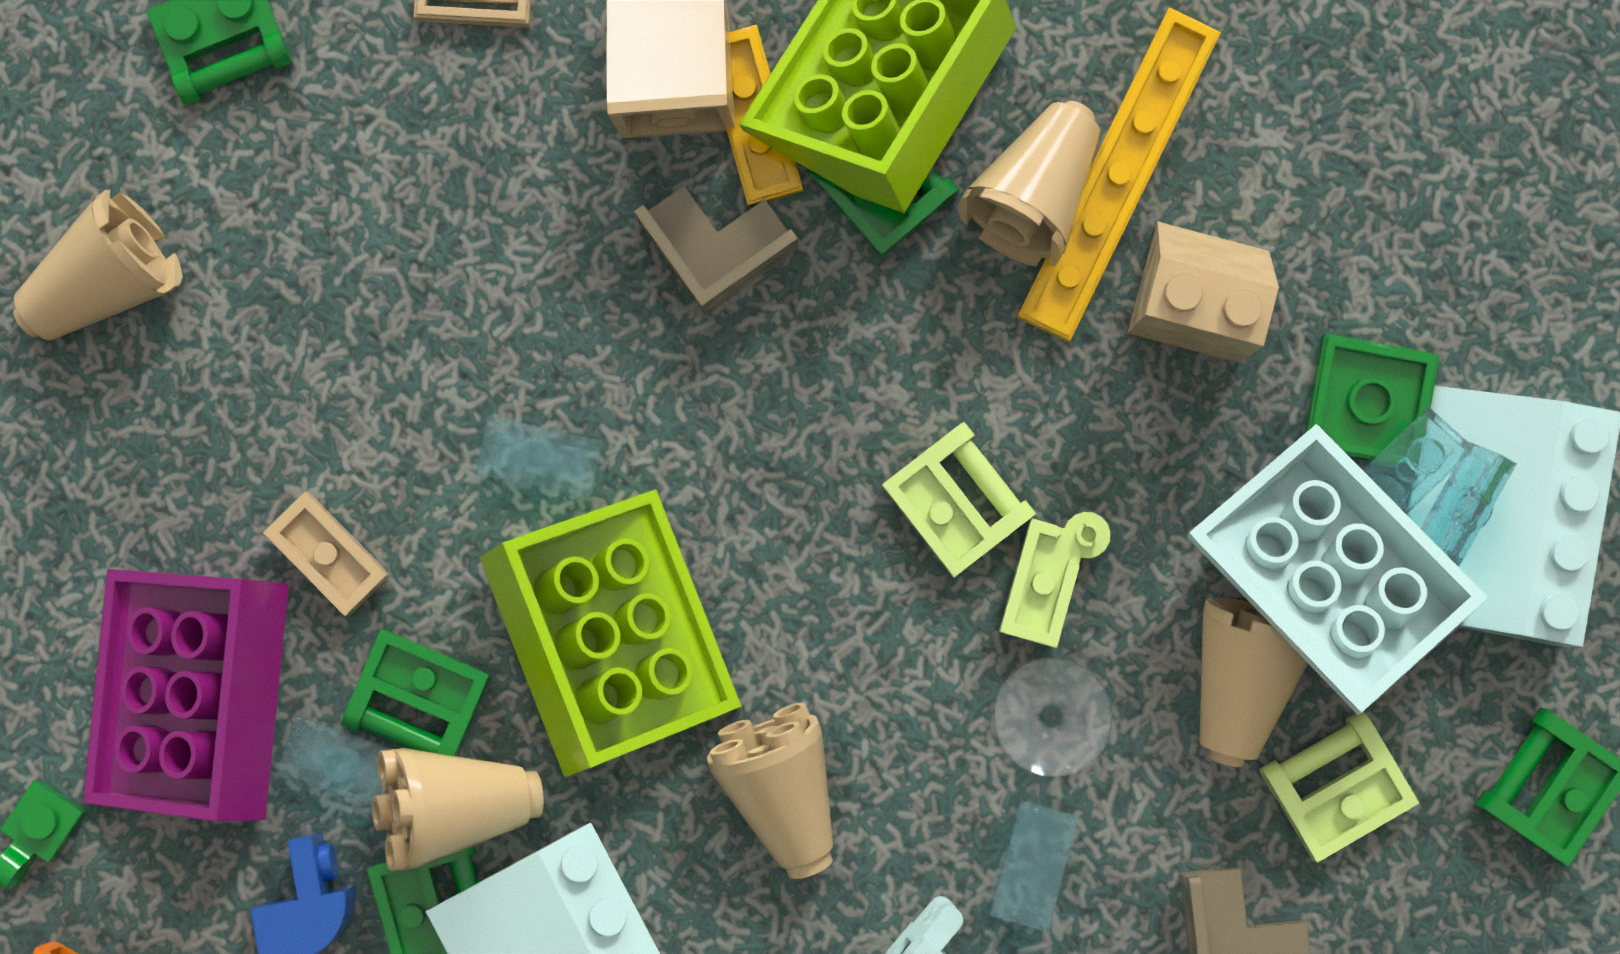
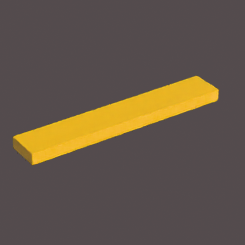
[1017,7,1221,343]

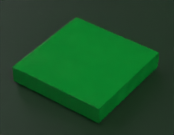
[1304,333,1440,470]

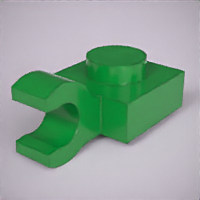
[0,780,87,889]

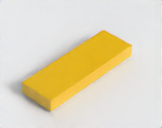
[726,25,804,207]

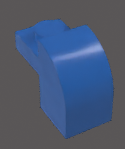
[250,832,356,954]

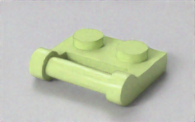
[882,422,1036,578]
[1259,711,1419,863]

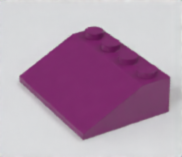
[83,569,289,821]

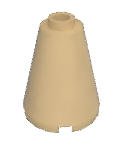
[957,101,1100,266]
[13,190,183,341]
[1199,597,1308,767]

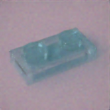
[1363,407,1473,515]

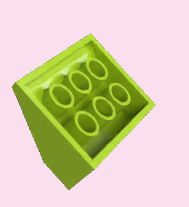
[739,0,1017,213]
[479,489,742,777]

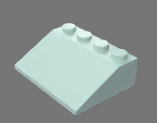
[1407,386,1620,647]
[1187,424,1488,716]
[425,823,660,954]

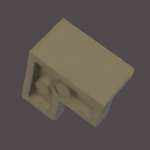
[634,186,799,315]
[1179,867,1310,954]

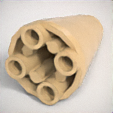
[707,703,833,879]
[372,748,544,872]

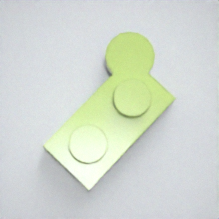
[998,512,1110,648]

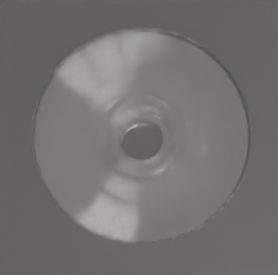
[994,658,1112,777]

